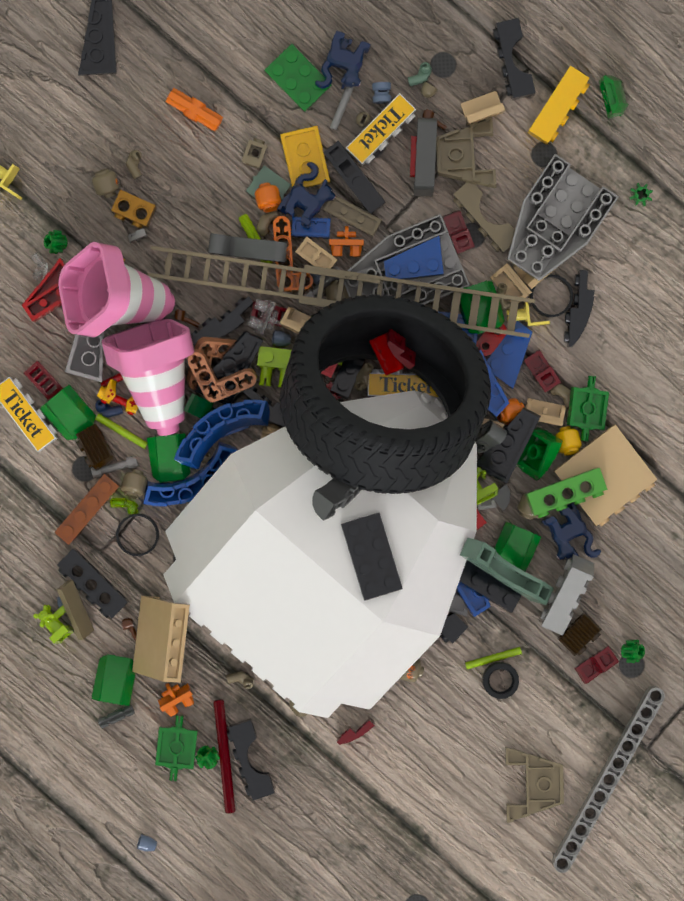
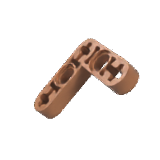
[186,337,236,390]
[187,349,257,402]

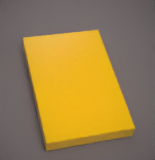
[280,126,330,188]

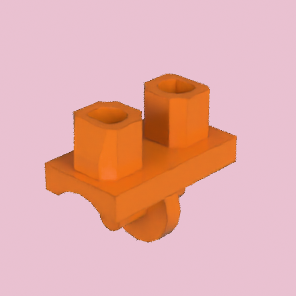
[329,226,364,257]
[158,683,194,717]

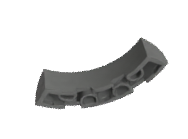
[312,479,361,521]

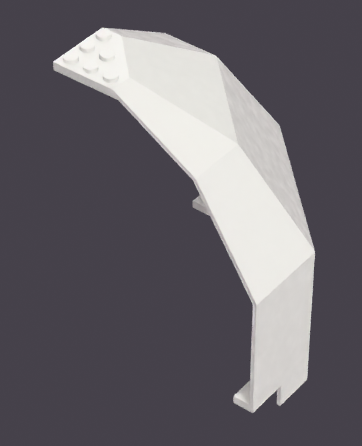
[163,390,477,718]

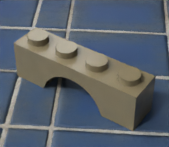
[452,182,515,253]

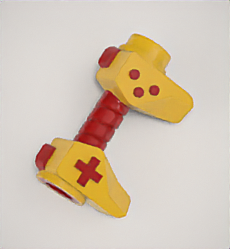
[97,379,138,415]

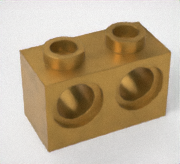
[111,190,157,229]

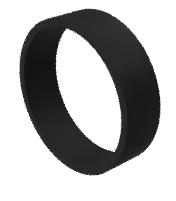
[530,275,573,317]
[116,514,159,556]

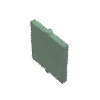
[246,165,291,200]

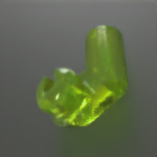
[110,498,139,514]

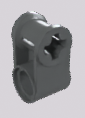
[475,420,507,452]

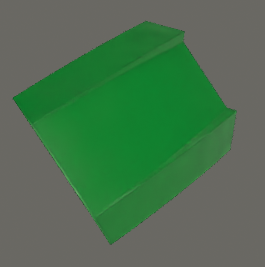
[599,75,629,119]
[459,280,505,334]
[40,384,96,440]
[517,427,563,481]
[147,433,191,483]
[494,521,541,572]
[92,654,136,706]

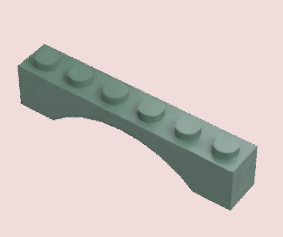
[460,538,554,605]

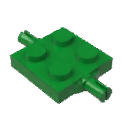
[567,376,609,441]
[155,715,198,781]

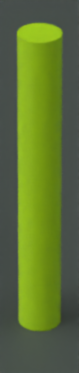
[95,414,148,449]
[465,647,522,670]

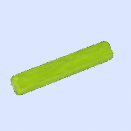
[239,214,273,264]

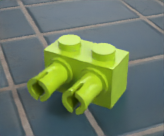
[257,346,292,388]

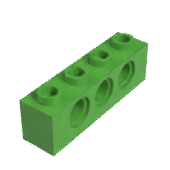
[525,468,608,518]

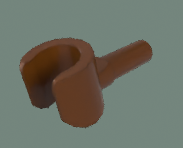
[422,109,447,130]
[174,309,200,328]
[122,618,137,642]

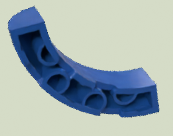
[174,400,270,469]
[143,442,238,506]

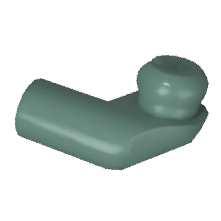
[407,62,432,87]

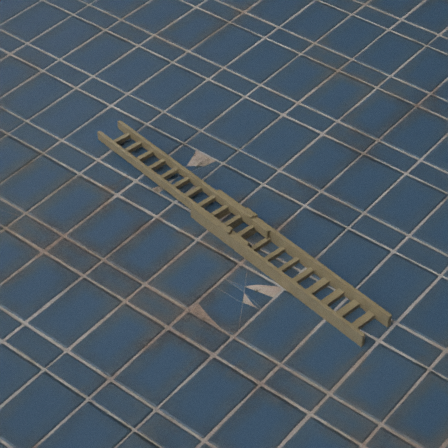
[147,246,535,338]

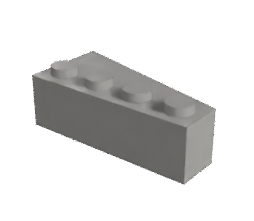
[65,332,104,382]
[540,554,594,636]

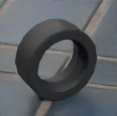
[482,662,519,699]

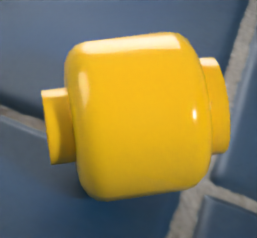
[555,426,582,456]

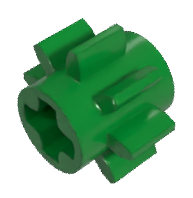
[629,183,653,207]
[44,230,68,254]
[621,640,645,663]
[195,745,220,770]

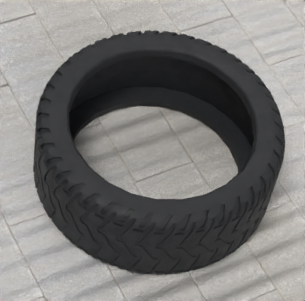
[279,294,491,494]

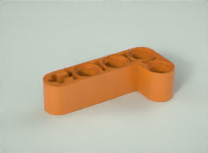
[273,216,313,292]

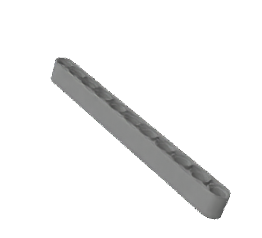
[552,686,665,873]

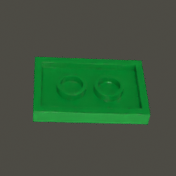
[264,44,332,112]

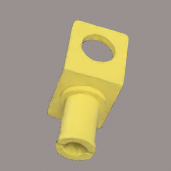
[0,164,22,200]
[506,302,550,327]

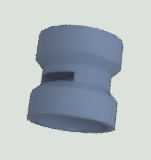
[372,82,392,104]

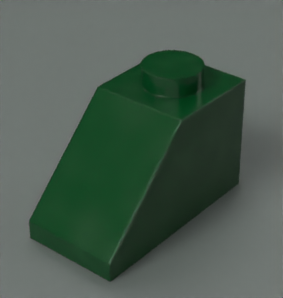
[183,393,216,418]

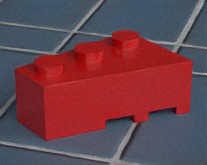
[22,258,65,322]

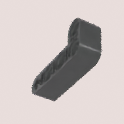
[413,118,437,197]
[208,233,288,262]

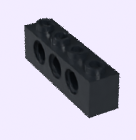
[57,548,129,619]

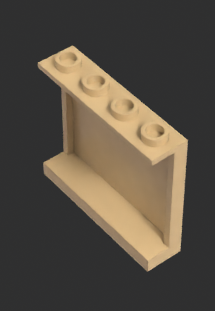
[553,424,657,526]
[132,595,190,683]

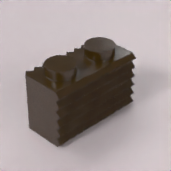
[76,424,116,471]
[557,612,602,656]

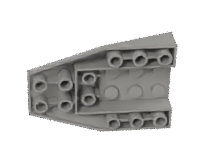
[507,154,619,281]
[344,214,470,304]

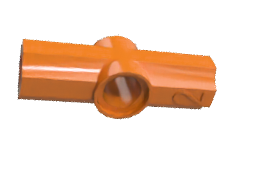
[165,88,223,131]

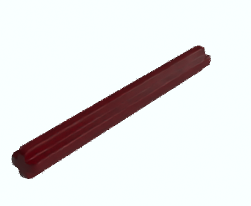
[213,699,235,814]

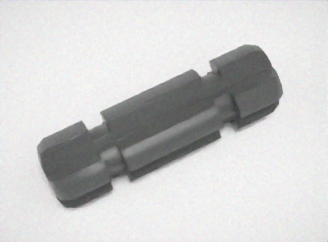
[98,705,135,728]

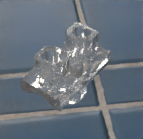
[247,299,280,335]

